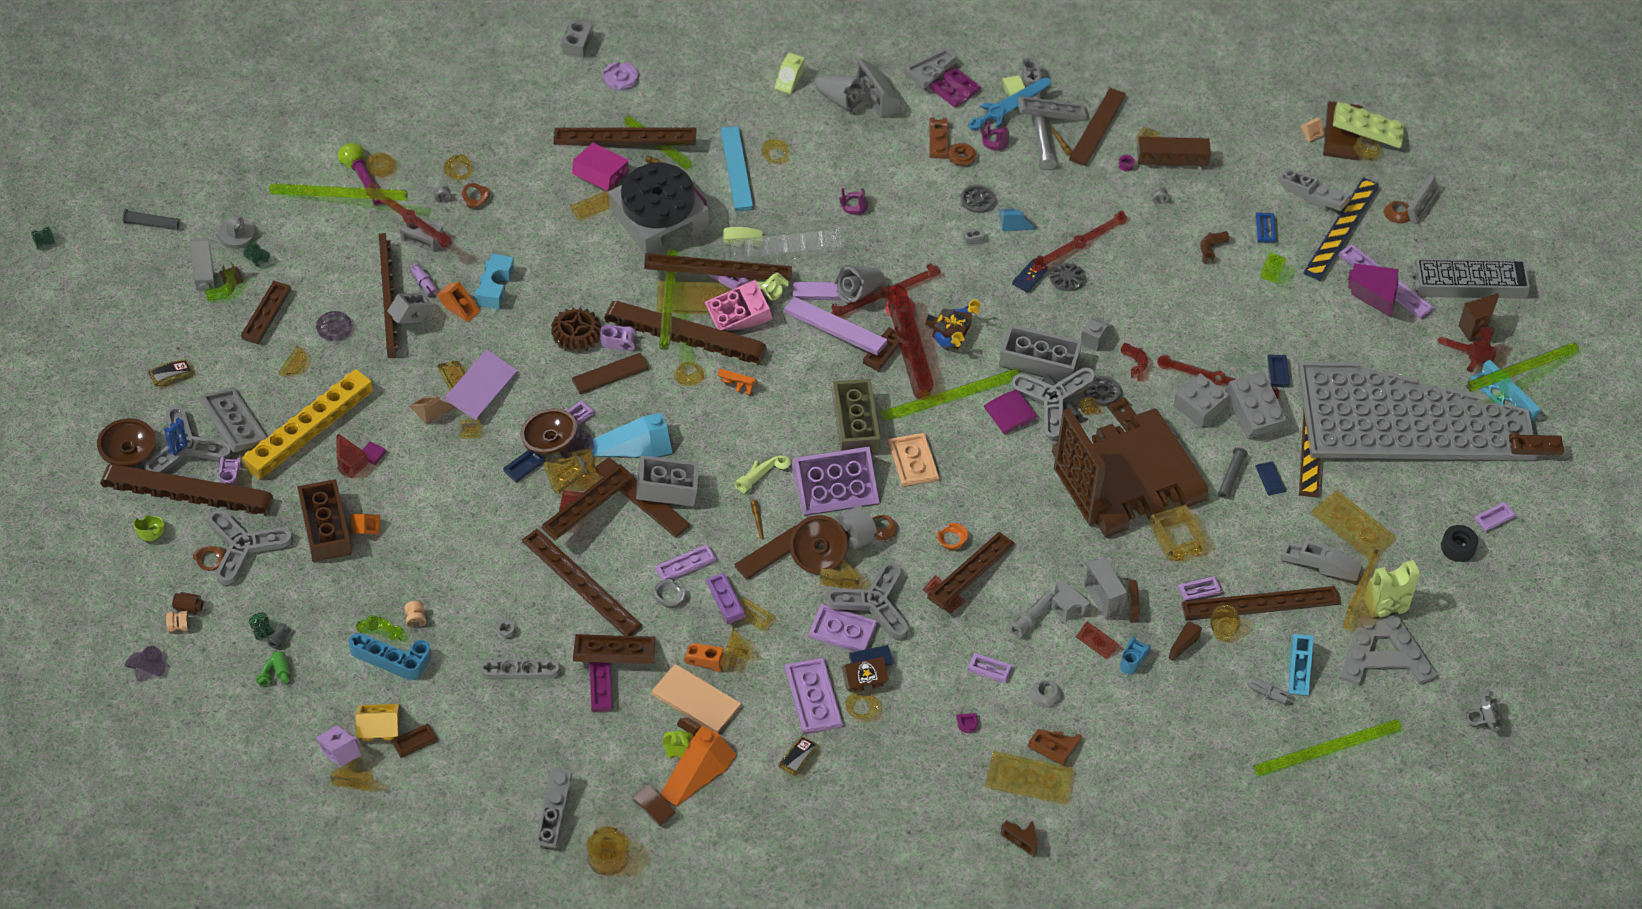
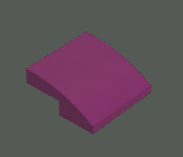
[930,68,981,108]
[983,389,1037,435]

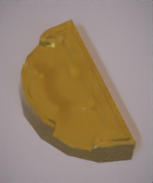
[278,346,307,377]

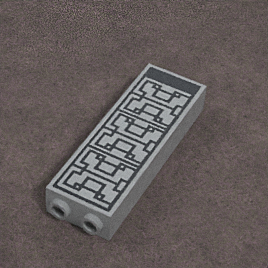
[1411,258,1530,299]

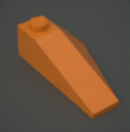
[660,726,737,806]

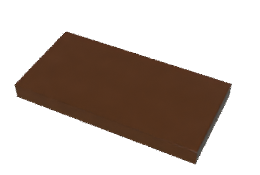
[1323,101,1363,161]
[573,634,656,664]

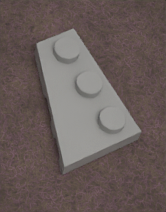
[904,48,957,89]

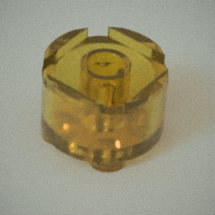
[586,826,629,875]

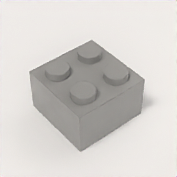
[1173,373,1229,428]

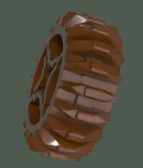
[551,307,602,353]

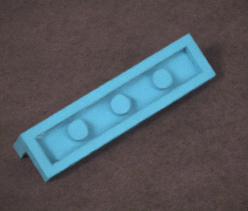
[1470,360,1540,422]

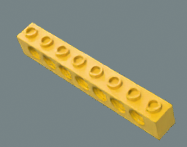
[242,369,373,480]

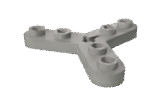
[1012,367,1096,440]
[145,406,232,473]
[208,510,292,585]
[825,562,908,639]

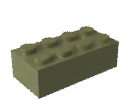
[832,379,880,453]

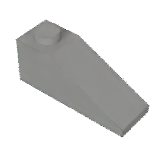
[190,238,215,292]

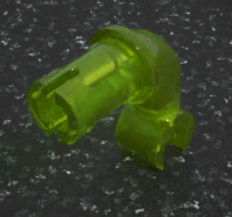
[205,263,236,301]
[356,615,405,641]

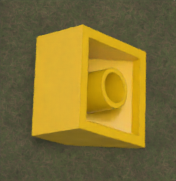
[356,704,399,741]

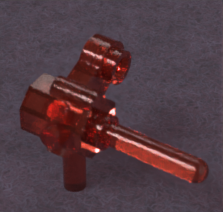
[1437,326,1497,373]

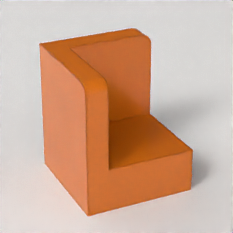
[350,514,380,534]

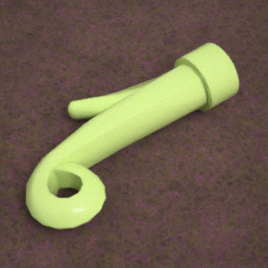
[735,455,791,494]

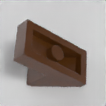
[1000,820,1038,857]

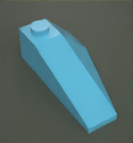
[588,412,673,458]

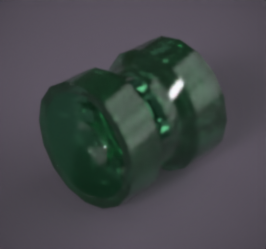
[31,226,55,249]
[243,242,270,267]
[249,612,274,641]

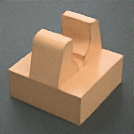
[1301,118,1324,142]

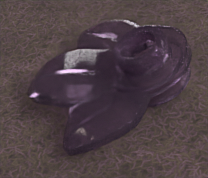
[125,646,165,682]

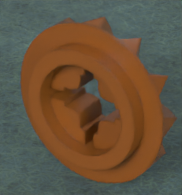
[948,143,976,167]

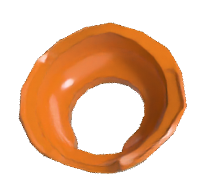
[937,523,968,550]

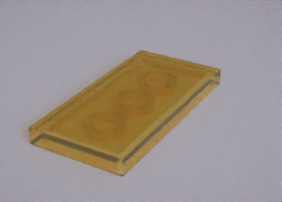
[657,281,731,315]
[1311,490,1395,560]
[1343,549,1382,631]
[985,751,1073,805]

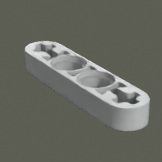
[480,659,559,679]

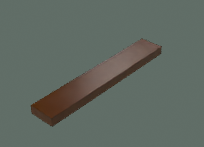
[1069,87,1126,166]
[595,457,690,538]
[541,464,634,541]
[927,532,1014,609]

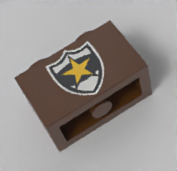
[841,657,889,693]

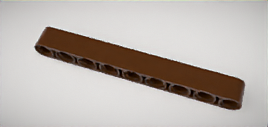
[604,301,767,365]
[100,464,274,516]

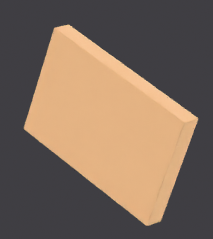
[888,433,939,487]

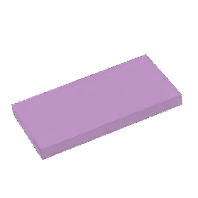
[444,349,517,420]
[785,658,843,734]

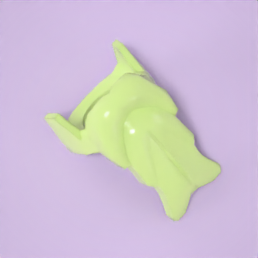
[748,273,789,302]

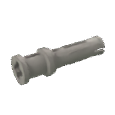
[1008,591,1055,638]

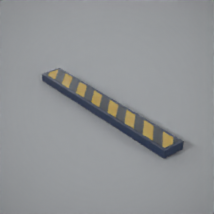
[1304,177,1379,281]

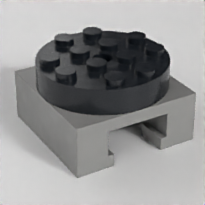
[608,162,709,254]

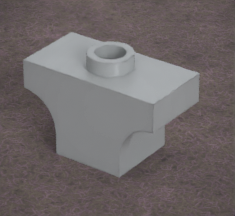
[1051,579,1090,620]

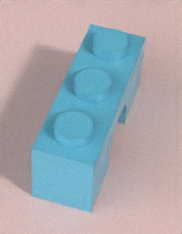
[475,253,514,309]

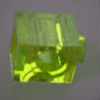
[1260,252,1287,284]

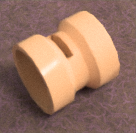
[404,601,426,628]
[166,611,189,632]

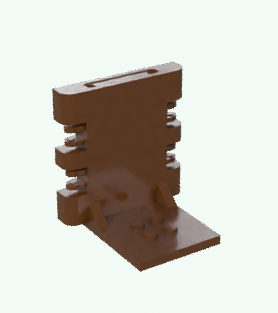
[1052,408,1208,538]

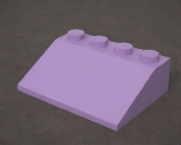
[791,447,879,515]

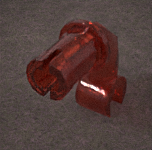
[1121,342,1149,381]

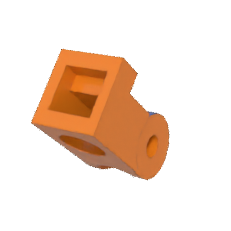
[684,643,725,673]

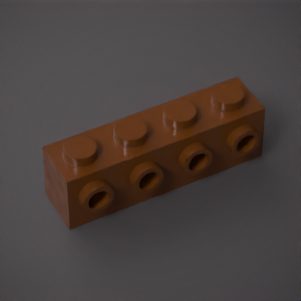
[1137,136,1211,166]

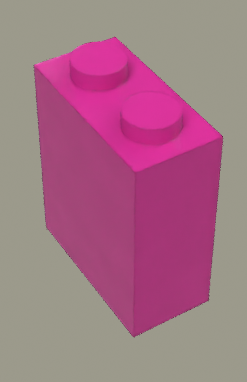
[572,143,629,191]

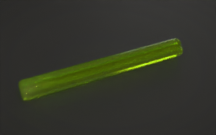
[624,115,692,169]

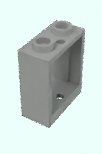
[1084,557,1127,620]

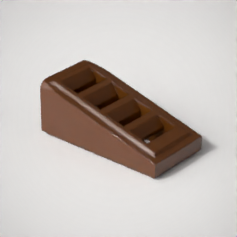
[1169,621,1202,661]

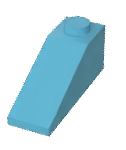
[1288,634,1314,695]

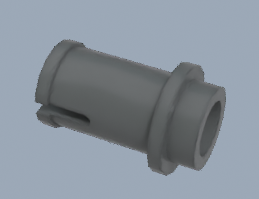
[267,623,291,649]

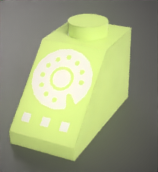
[774,52,805,94]

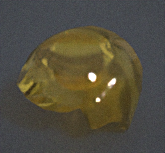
[1210,605,1241,643]

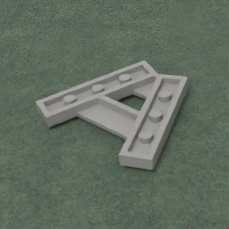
[1339,614,1437,686]

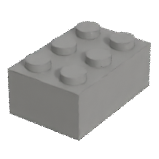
[1225,371,1287,439]
[636,455,698,506]

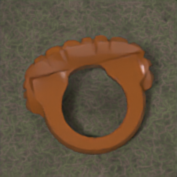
[462,183,490,208]
[193,546,226,571]

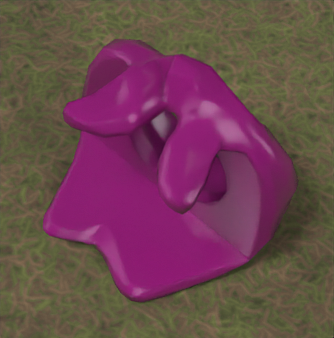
[980,121,1009,151]
[839,188,868,215]

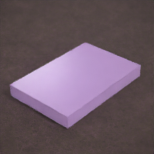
[808,604,878,652]

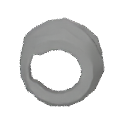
[653,579,685,607]
[1029,681,1062,708]

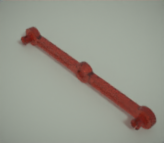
[367,182,452,248]
[1032,211,1127,270]
[831,263,941,317]
[1157,354,1280,399]

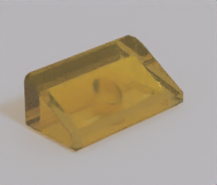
[437,361,466,391]

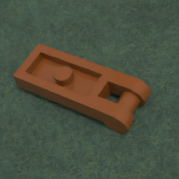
[929,118,948,159]

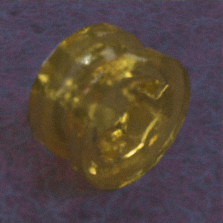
[1079,397,1098,415]

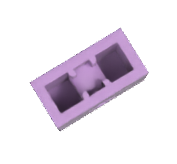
[316,725,361,767]

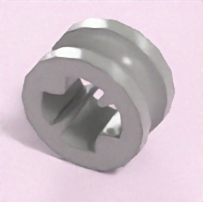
[434,185,451,202]
[1151,187,1169,204]
[496,620,515,639]

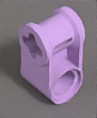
[600,325,637,351]
[219,457,242,486]

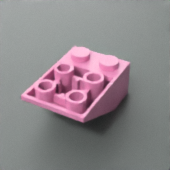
[705,280,773,331]

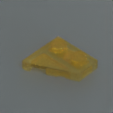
[543,456,587,494]

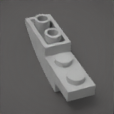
[1278,168,1350,211]
[1281,540,1363,581]
[535,768,572,848]

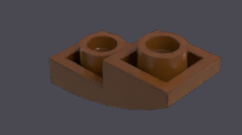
[632,784,676,826]

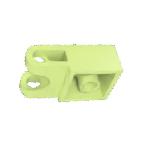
[1364,560,1420,618]

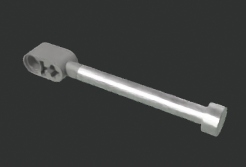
[1021,58,1057,170]

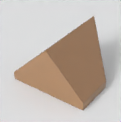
[409,396,455,425]

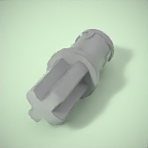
[1249,677,1289,704]

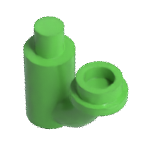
[256,651,291,686]

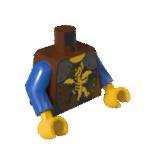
[925,299,981,350]

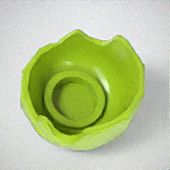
[337,142,366,168]
[133,514,166,542]

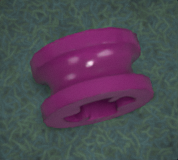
[1118,155,1135,171]

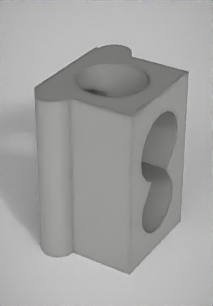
[962,228,984,246]

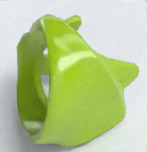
[662,730,694,758]

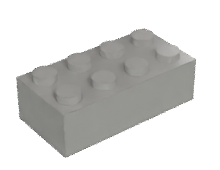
[999,324,1082,381]

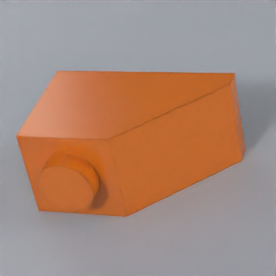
[436,281,480,322]

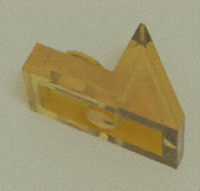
[820,559,860,589]
[721,629,750,673]
[331,759,374,792]

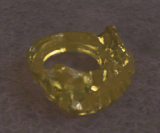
[443,154,472,180]

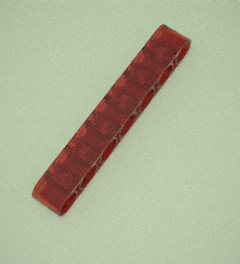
[887,284,934,400]

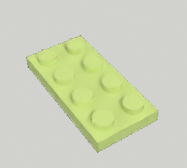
[1333,102,1404,148]

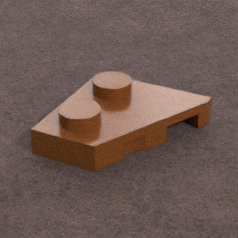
[1027,729,1082,765]

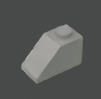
[1081,318,1113,351]

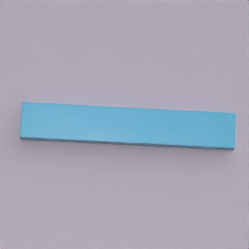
[721,126,753,211]

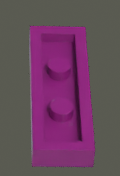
[589,662,612,712]

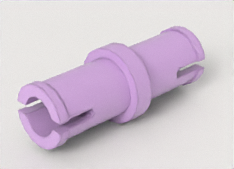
[409,263,438,297]

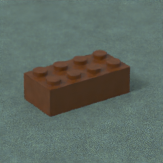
[297,479,352,562]

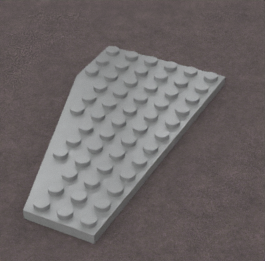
[1298,362,1537,460]

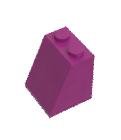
[1348,263,1399,317]

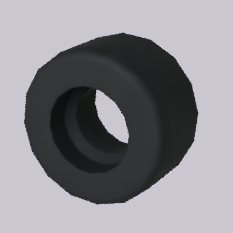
[1441,525,1478,562]

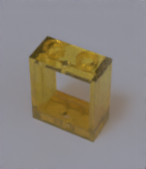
[1149,505,1206,561]

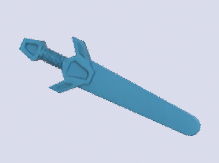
[968,77,1051,131]

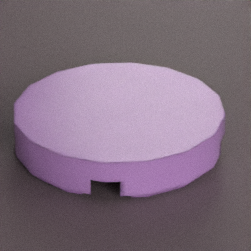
[603,62,638,90]

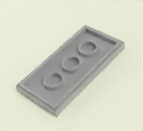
[199,388,267,452]

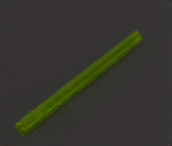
[269,183,408,201]
[659,249,677,350]
[1466,342,1579,392]
[881,369,1020,421]
[1253,719,1401,776]

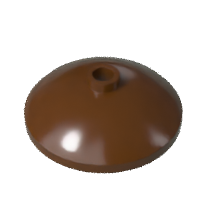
[520,408,578,454]
[97,418,156,467]
[790,515,848,574]

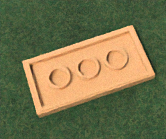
[651,664,741,733]

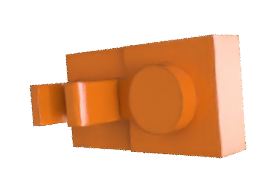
[717,368,758,395]

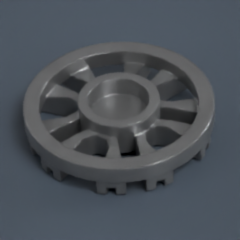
[961,184,994,213]
[1050,262,1084,291]
[1085,376,1120,406]

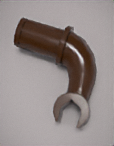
[1200,231,1229,264]

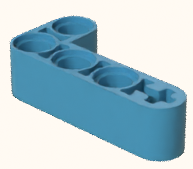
[349,633,431,680]

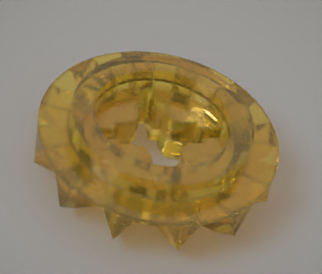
[365,153,394,177]

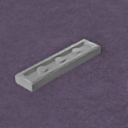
[1017,96,1087,121]

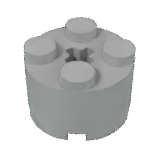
[835,505,877,551]

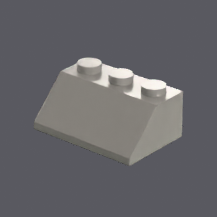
[857,59,901,118]

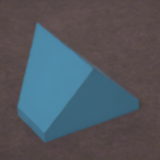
[999,209,1036,231]

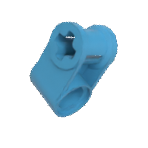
[1120,636,1151,674]

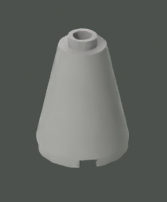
[815,74,866,111]
[834,265,884,302]

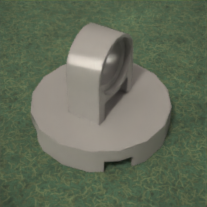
[218,214,255,249]
[1465,691,1503,732]

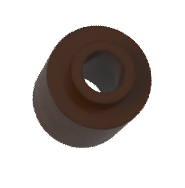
[172,592,204,615]

